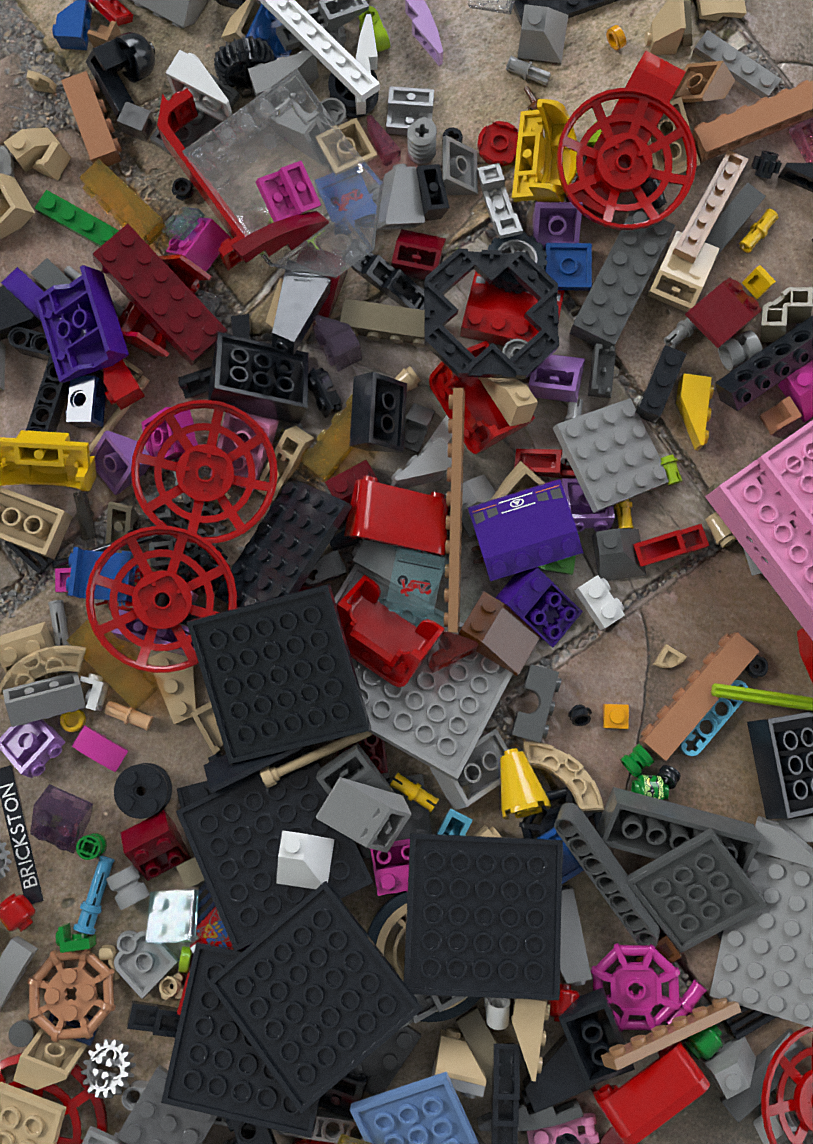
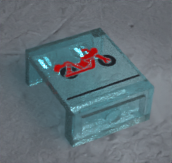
[385,547,445,618]

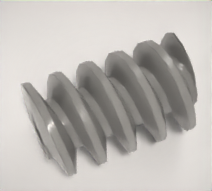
[407,117,437,165]

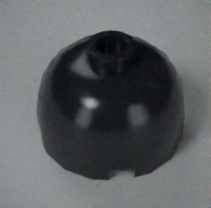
[115,32,155,83]

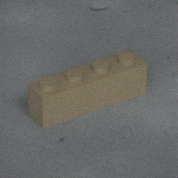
[340,298,426,348]

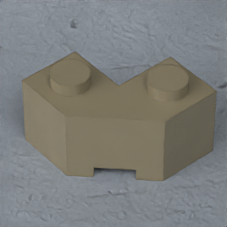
[761,287,813,342]

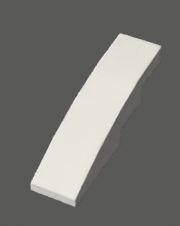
[355,14,378,115]

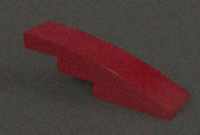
[231,211,330,263]

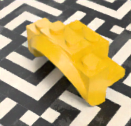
[512,99,577,202]
[0,430,97,491]

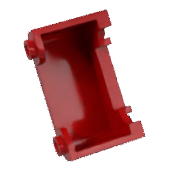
[429,340,535,454]
[344,476,448,556]
[337,575,445,687]

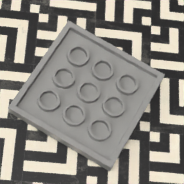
[553,398,669,513]

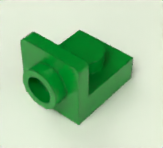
[55,923,97,953]

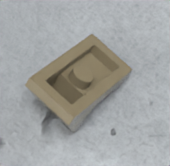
[106,502,139,550]

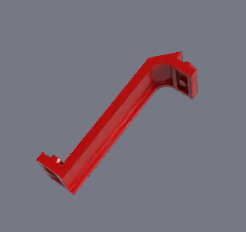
[566,51,686,219]
[157,88,248,271]

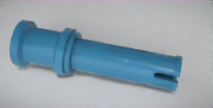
[73,856,115,934]

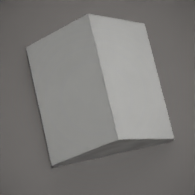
[442,135,478,195]

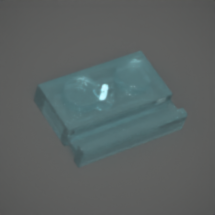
[162,207,205,241]

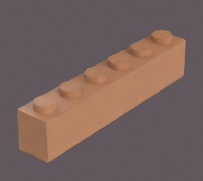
[692,80,813,163]
[639,632,759,761]

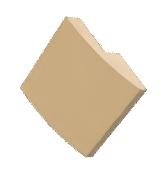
[696,0,747,21]

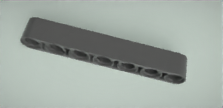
[554,803,661,947]

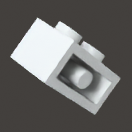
[574,575,625,630]

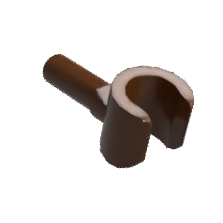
[524,86,539,111]

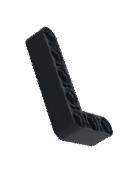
[8,327,70,432]

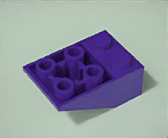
[495,567,583,648]

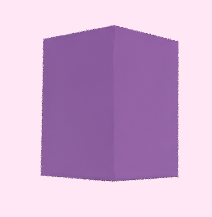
[533,202,583,248]

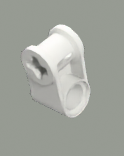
[484,997,510,1030]

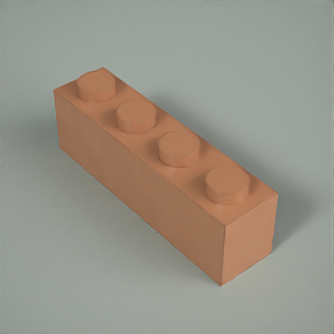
[61,71,122,170]

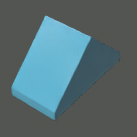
[437,808,473,835]

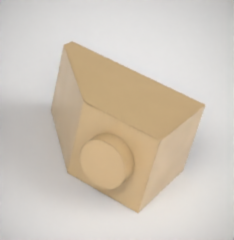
[3,127,62,172]

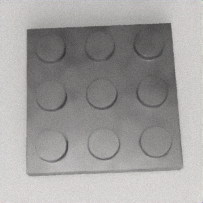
[117,1065,217,1144]

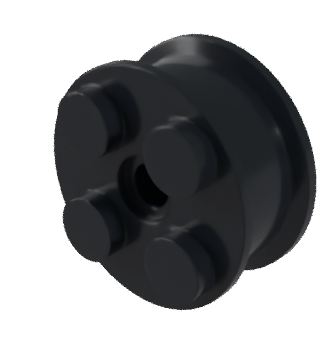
[328,70,379,118]
[114,763,172,819]

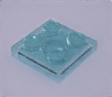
[146,889,199,944]

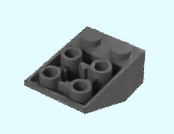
[316,742,395,795]

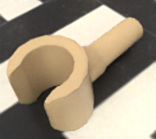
[99,945,120,980]

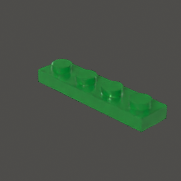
[35,190,119,247]

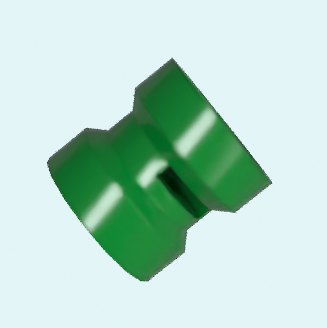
[620,744,655,778]
[76,833,107,860]

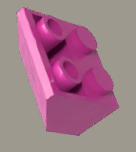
[166,216,231,272]
[370,838,410,896]

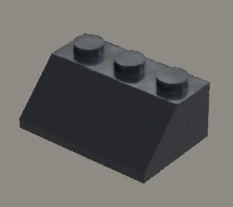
[349,372,407,453]
[559,988,635,1087]

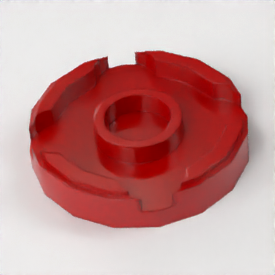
[477,121,518,167]

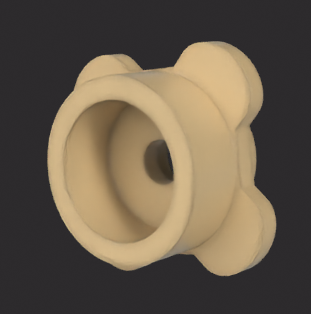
[159,973,183,1000]

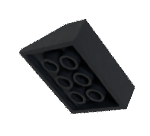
[208,332,309,424]
[747,711,813,819]

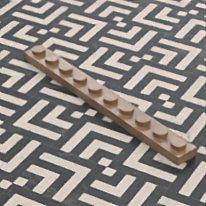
[444,388,465,633]

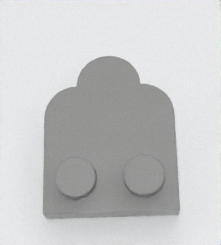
[114,930,180,999]

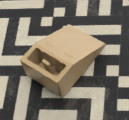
[647,231,720,312]
[0,622,63,682]
[510,998,550,1081]

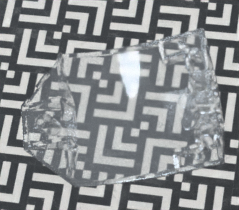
[182,68,384,278]

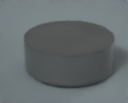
[8,1019,36,1047]

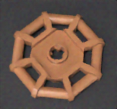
[27,948,116,1043]

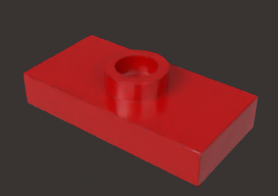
[88,0,134,26]

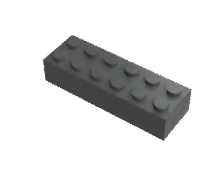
[569,209,675,349]
[597,787,761,874]

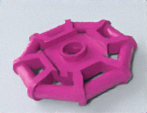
[590,943,681,1032]

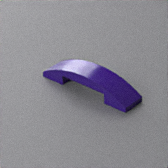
[1,267,44,321]

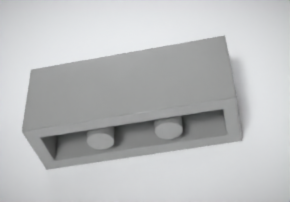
[3,672,86,727]

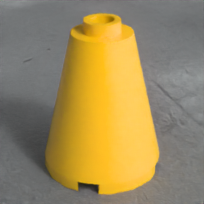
[500,748,551,820]

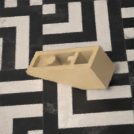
[479,378,538,426]
[257,426,315,501]

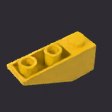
[676,373,714,451]

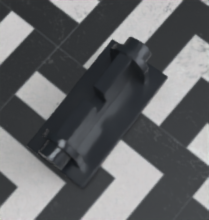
[178,366,212,399]
[308,368,343,418]

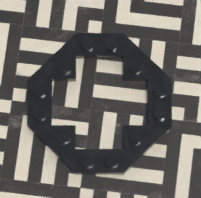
[424,248,559,379]

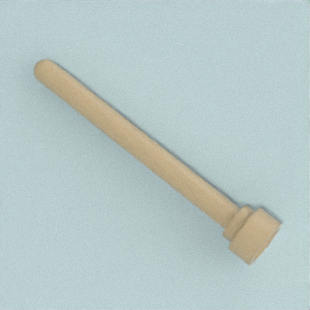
[259,731,372,788]

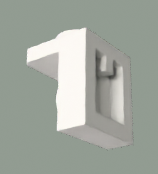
[80,673,110,711]

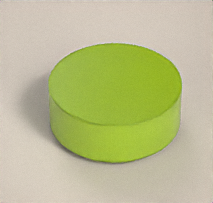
[178,946,192,973]

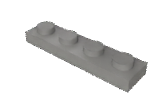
[693,30,781,98]

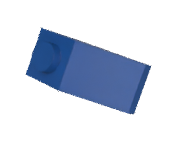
[52,0,92,50]

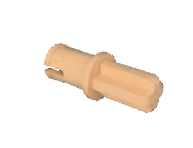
[105,701,154,731]

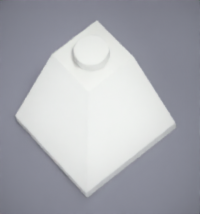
[277,831,334,889]

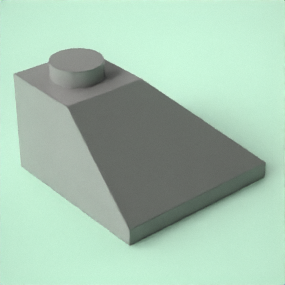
[517,5,568,64]
[445,474,495,538]

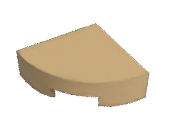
[26,70,57,93]
[653,644,687,668]

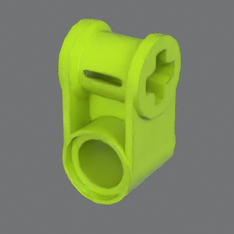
[358,6,391,53]

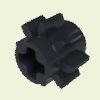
[752,151,782,179]

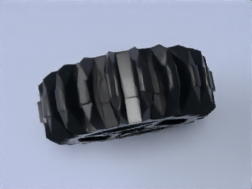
[214,36,275,89]

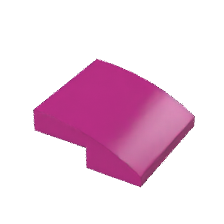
[255,160,321,222]

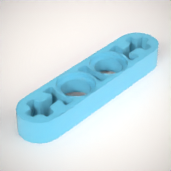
[679,680,748,756]

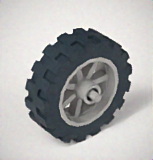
[487,232,547,294]

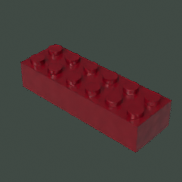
[92,224,227,366]

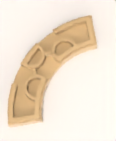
[0,645,86,700]
[523,741,604,813]

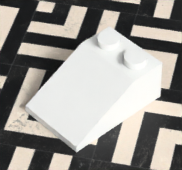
[166,50,236,128]

